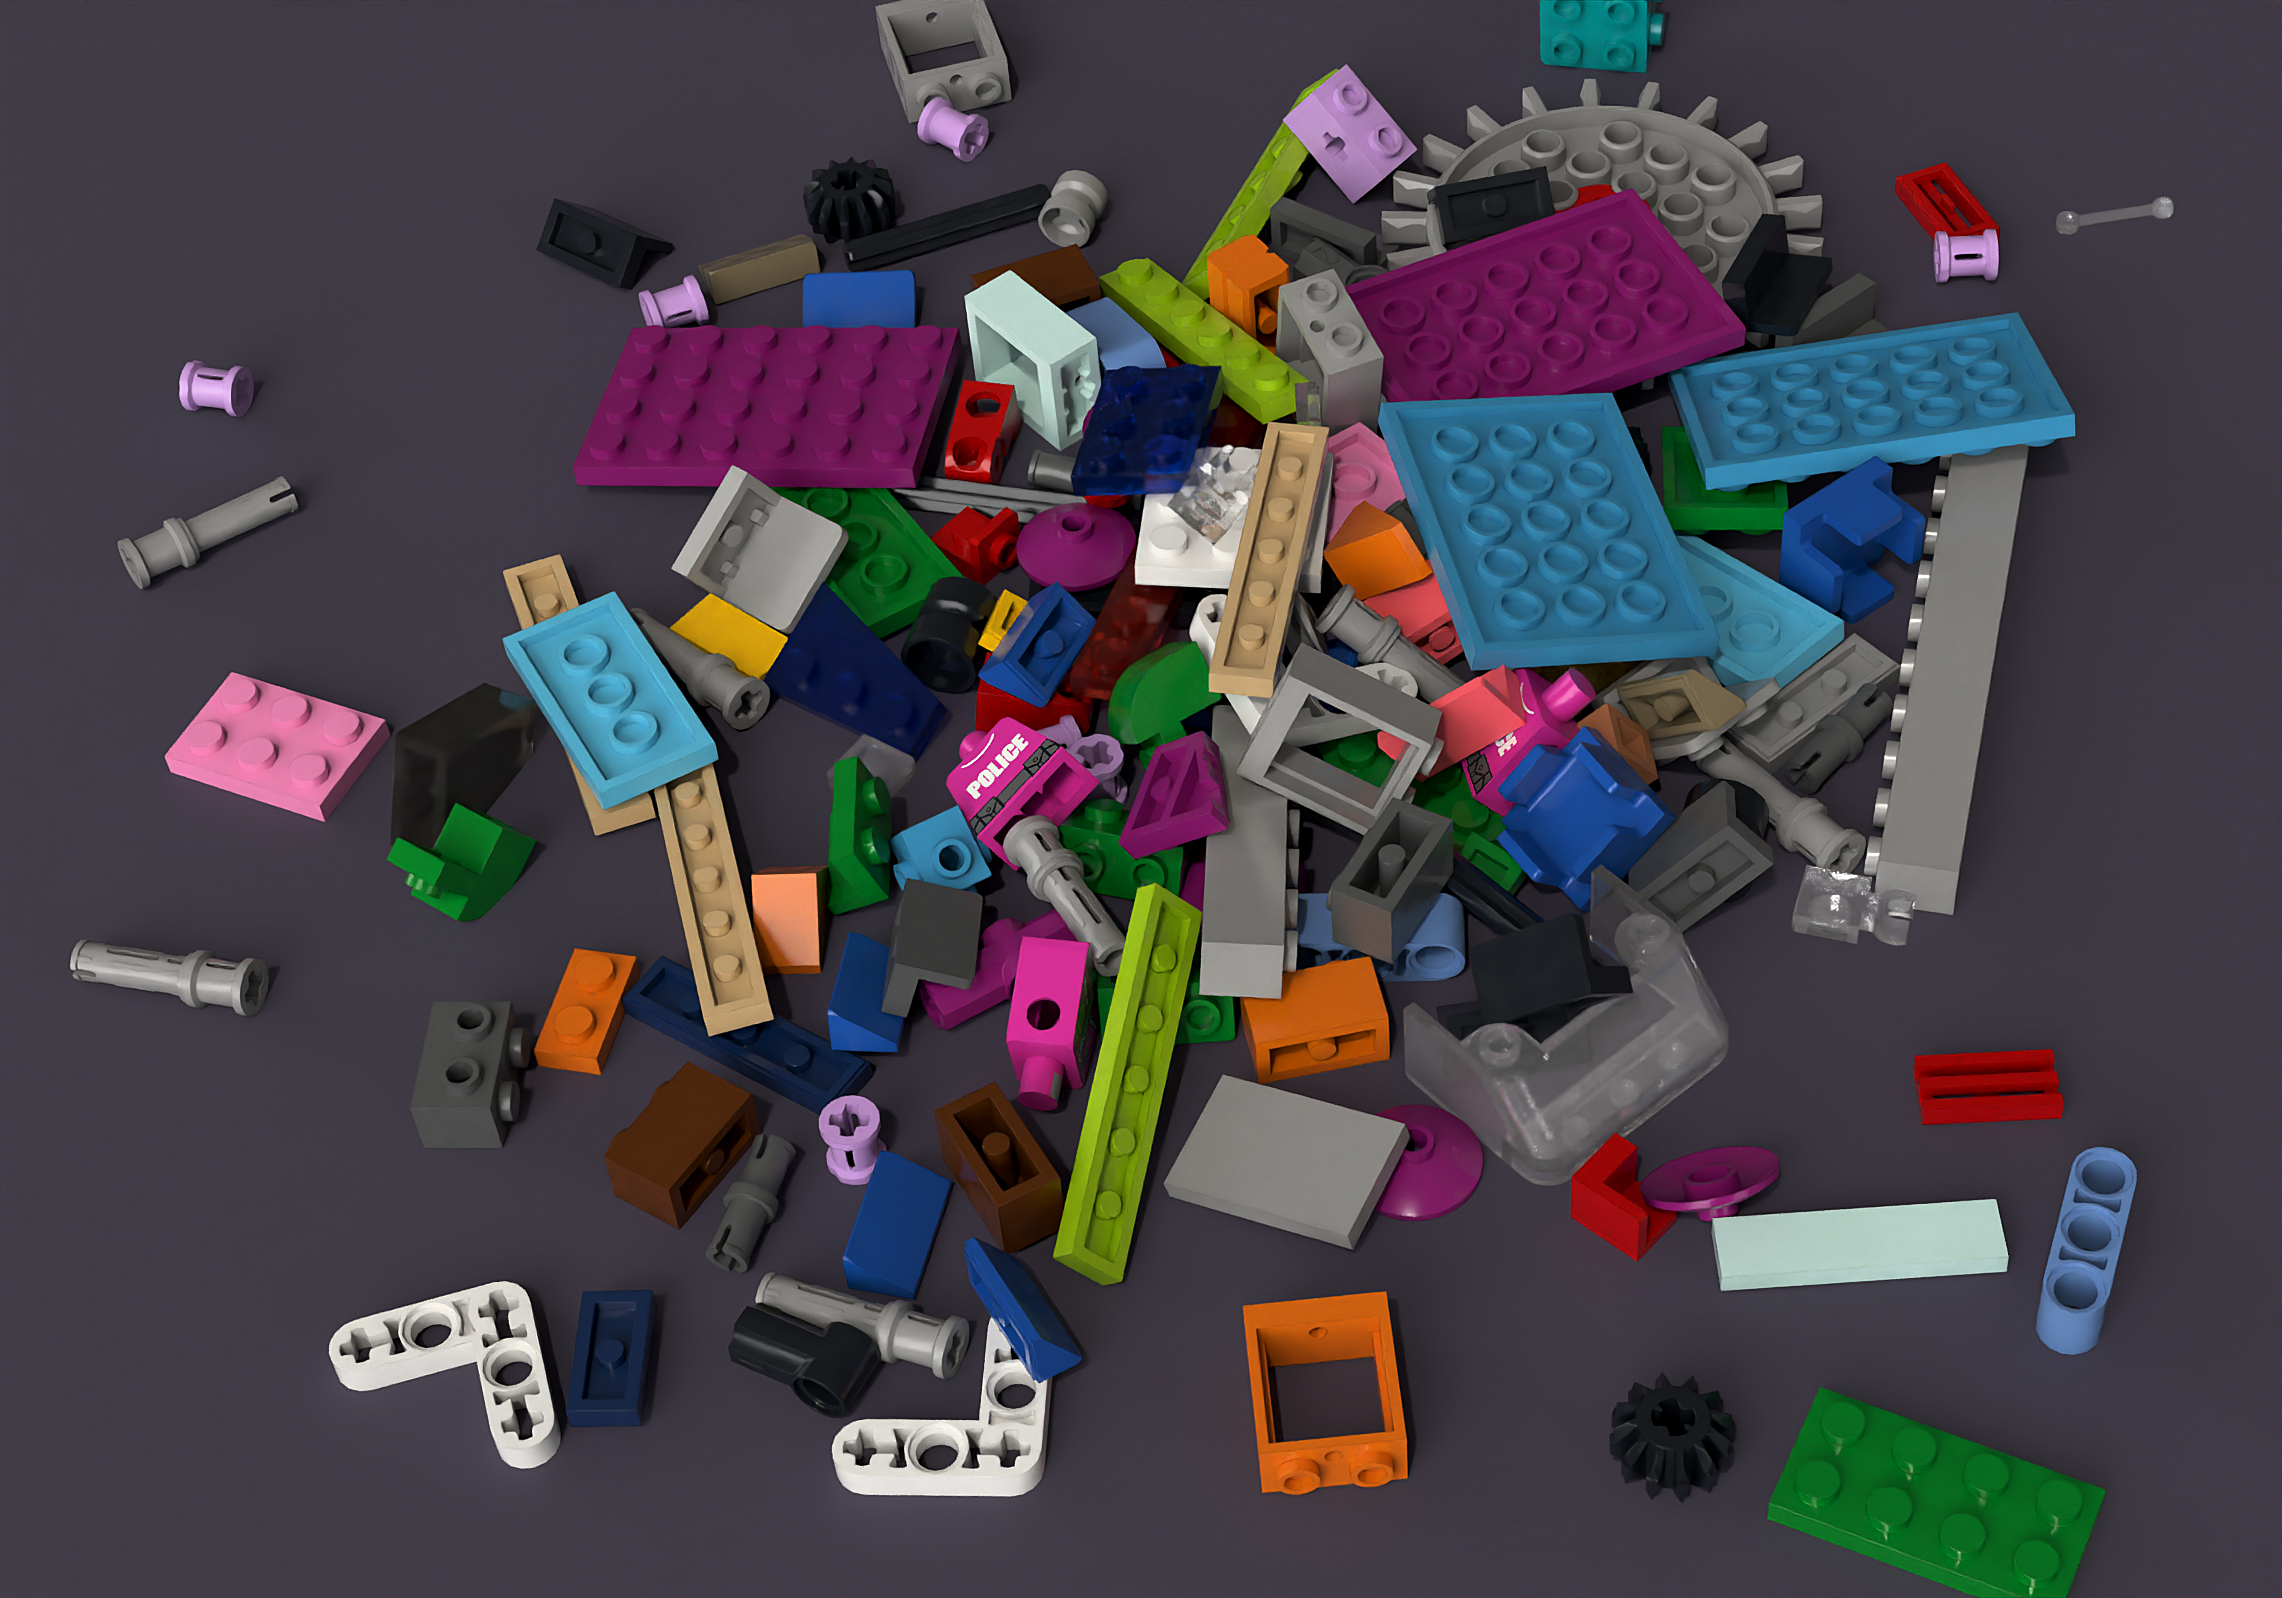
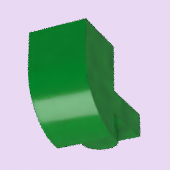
[1108,641,1222,772]
[386,803,537,922]

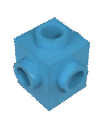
[888,805,992,894]

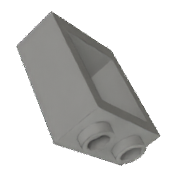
[875,0,1012,123]
[1276,268,1384,438]
[1236,642,1444,836]

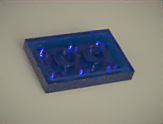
[1070,364,1225,496]

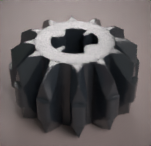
[803,156,897,243]
[1609,1372,1735,1503]

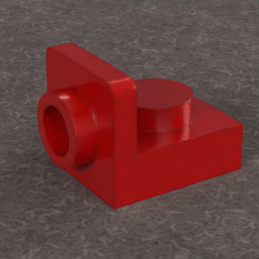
[930,506,1020,586]

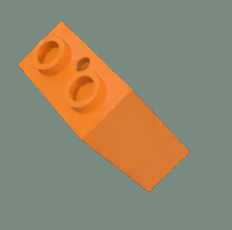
[1243,1291,1408,1495]

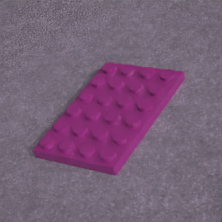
[1345,188,1746,402]
[573,325,962,488]

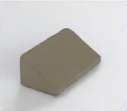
[698,234,821,305]
[1616,669,1748,742]

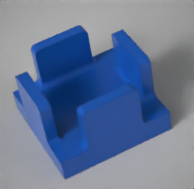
[1779,456,1925,624]
[1497,726,1677,912]

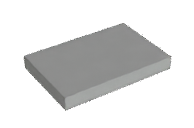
[1163,1074,1410,1250]

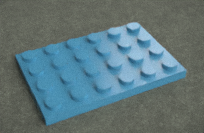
[1668,312,2075,492]
[1378,393,1720,671]

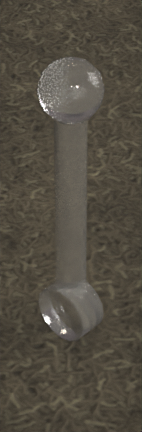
[2056,197,2174,234]

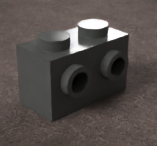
[1326,797,1453,964]
[410,1001,530,1148]

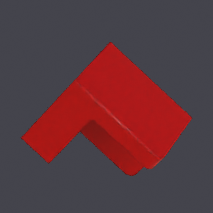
[1571,1132,1678,1262]

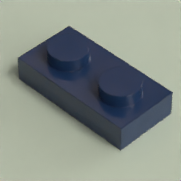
[566,1290,657,1427]

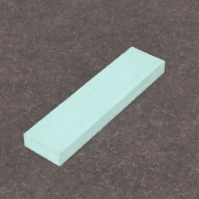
[1711,1199,2009,1291]

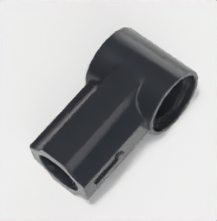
[728,1302,882,1418]

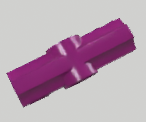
[916,900,1099,1031]

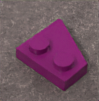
[1118,731,1230,859]

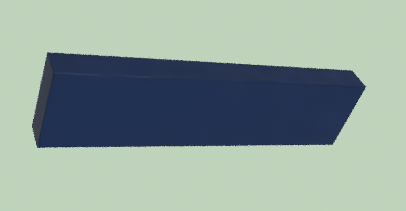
[621,955,873,1115]

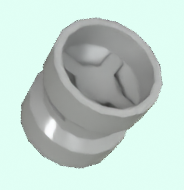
[1038,170,1108,247]

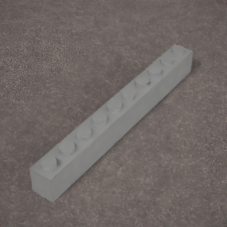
[1864,444,2029,915]

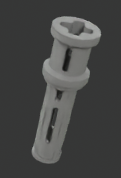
[117,476,298,589]
[1314,583,1466,703]
[629,607,770,730]
[1696,735,1866,883]
[1003,815,1126,977]
[70,939,269,1017]
[755,1271,970,1380]

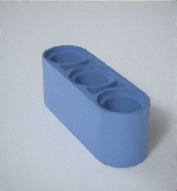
[1064,297,1168,403]
[1283,893,1465,982]
[2036,1147,2137,1355]

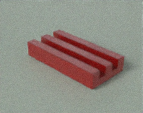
[1895,162,2000,257]
[1912,1049,2064,1125]

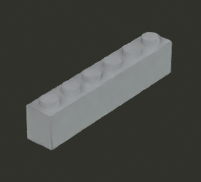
[1199,704,1301,999]

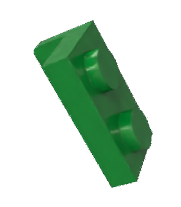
[826,755,892,915]
[1059,798,1203,900]

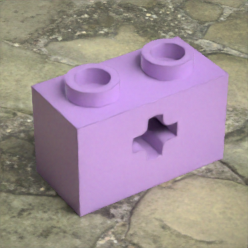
[1282,64,1418,204]

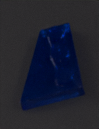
[763,582,948,763]

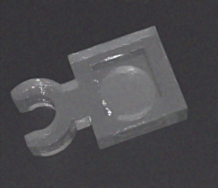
[1167,444,1257,546]
[1791,865,1916,945]

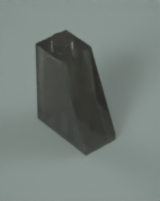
[390,683,536,848]

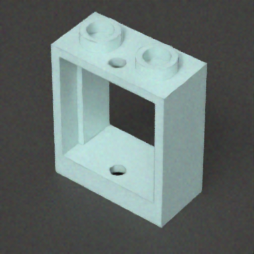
[964,270,1103,451]

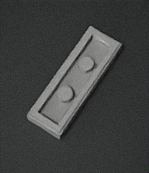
[1722,633,1901,775]

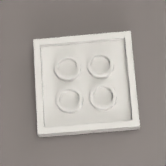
[1134,444,1334,593]

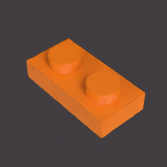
[534,948,641,1075]

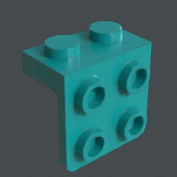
[1539,0,1665,73]

